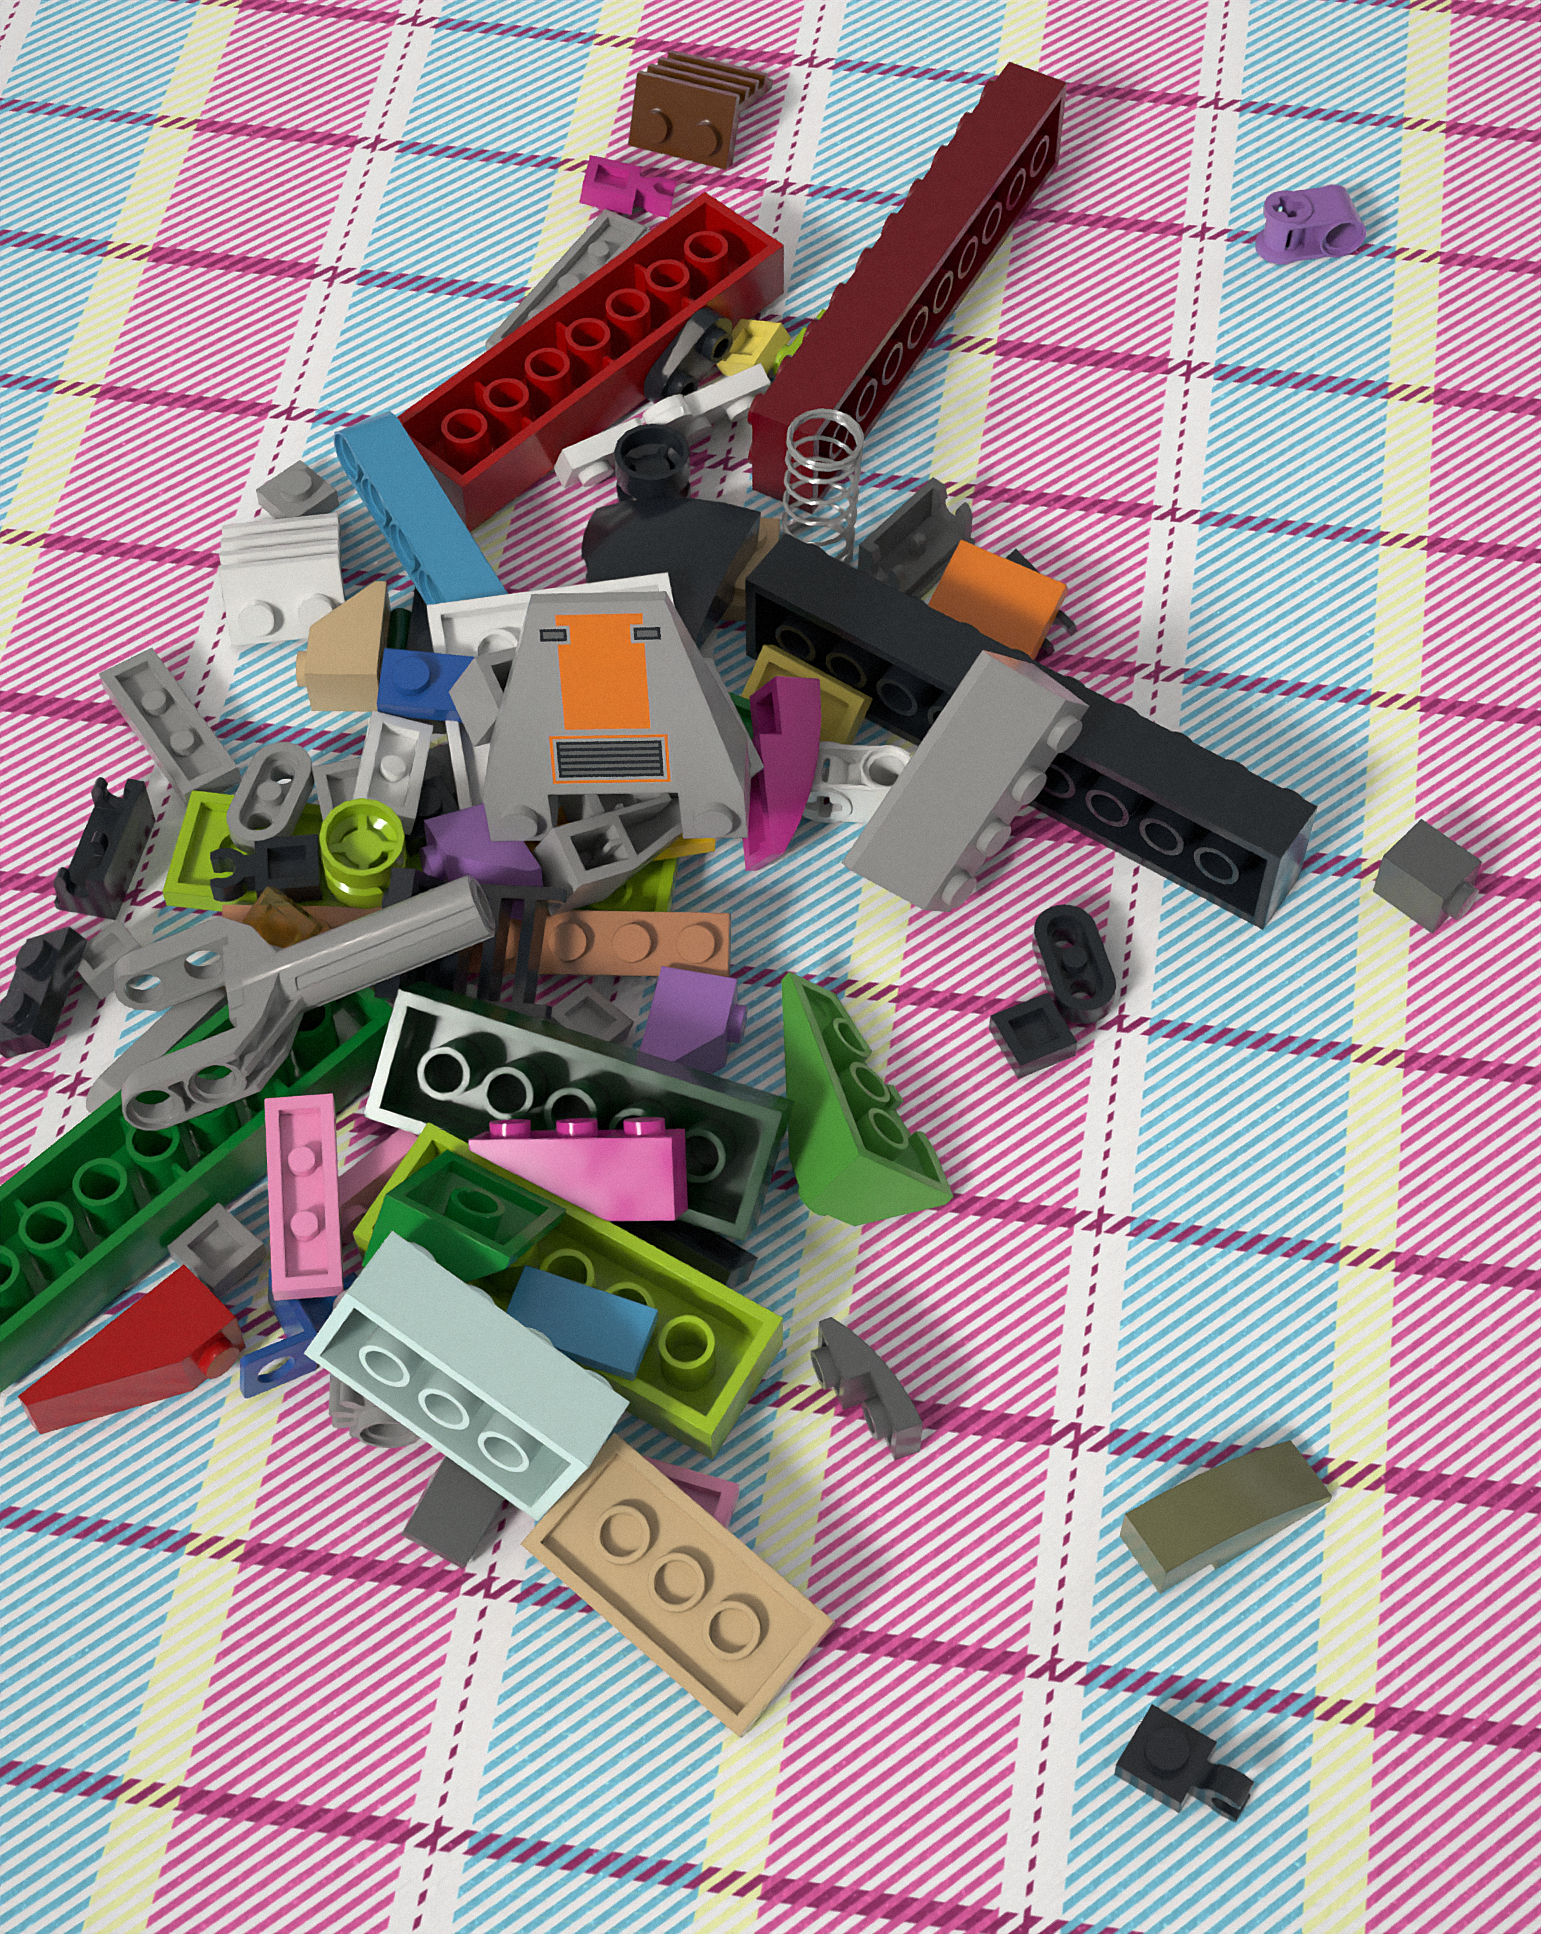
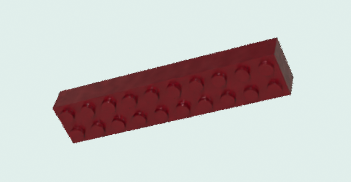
[747,61,1067,514]

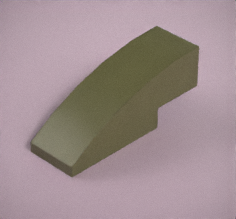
[1119,1440,1332,1594]

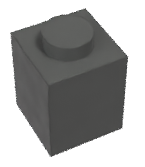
[1373,819,1482,934]

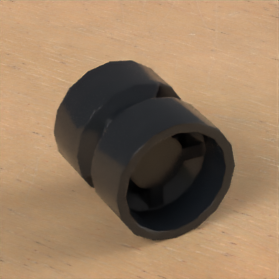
[614,423,691,503]

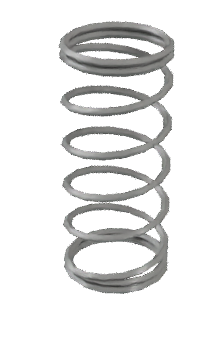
[781,408,864,565]

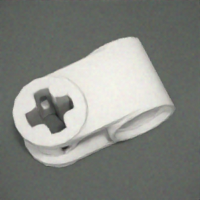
[803,741,911,823]

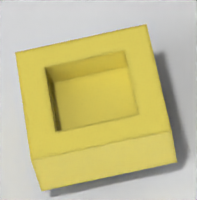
[715,319,791,376]

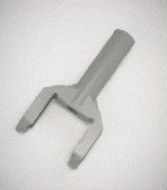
[113,874,495,1131]

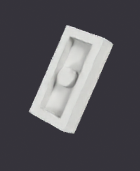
[352,711,433,835]

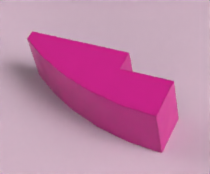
[742,676,822,871]

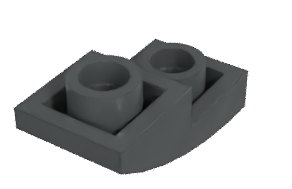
[810,1317,923,1461]
[401,1455,504,1569]

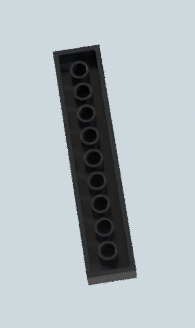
[745,533,1318,930]

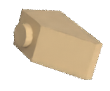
[296,581,391,712]

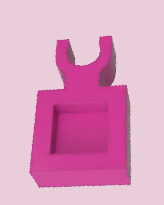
[579,155,677,218]

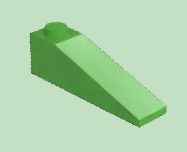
[781,972,954,1226]

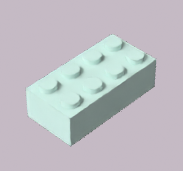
[304,1231,630,1521]

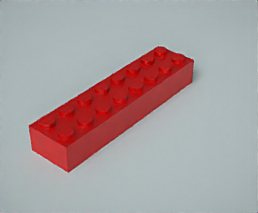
[397,192,784,532]

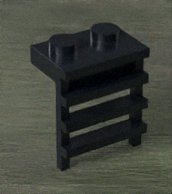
[374,868,567,1020]

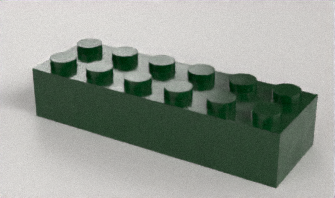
[363,981,795,1241]

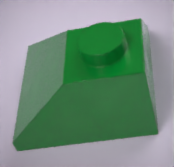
[362,1150,567,1283]

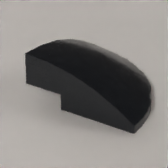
[581,497,761,650]

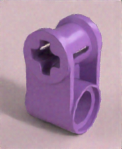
[1255,184,1366,264]

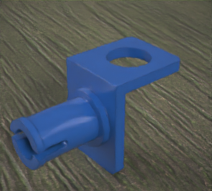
[240,1268,358,1399]

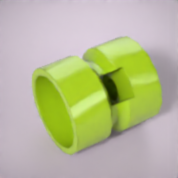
[319,798,408,910]

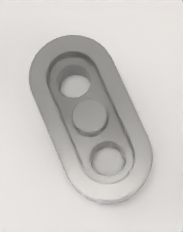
[226,742,315,854]

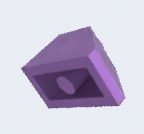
[419,803,543,920]
[640,966,748,1074]

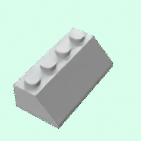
[842,650,1089,912]

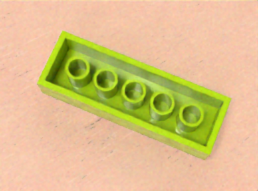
[353,1122,783,1460]

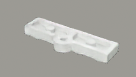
[554,363,771,488]

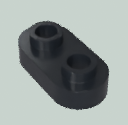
[643,307,733,404]
[1032,904,1116,1024]

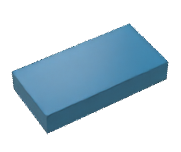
[506,1265,658,1381]

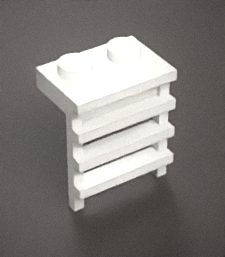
[218,513,346,647]

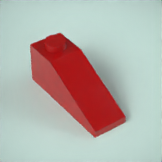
[17,1264,246,1434]

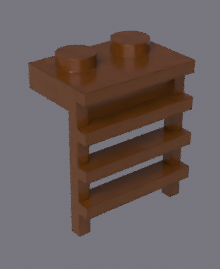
[628,50,773,170]

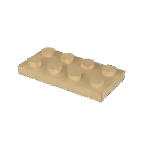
[521,1432,836,1738]

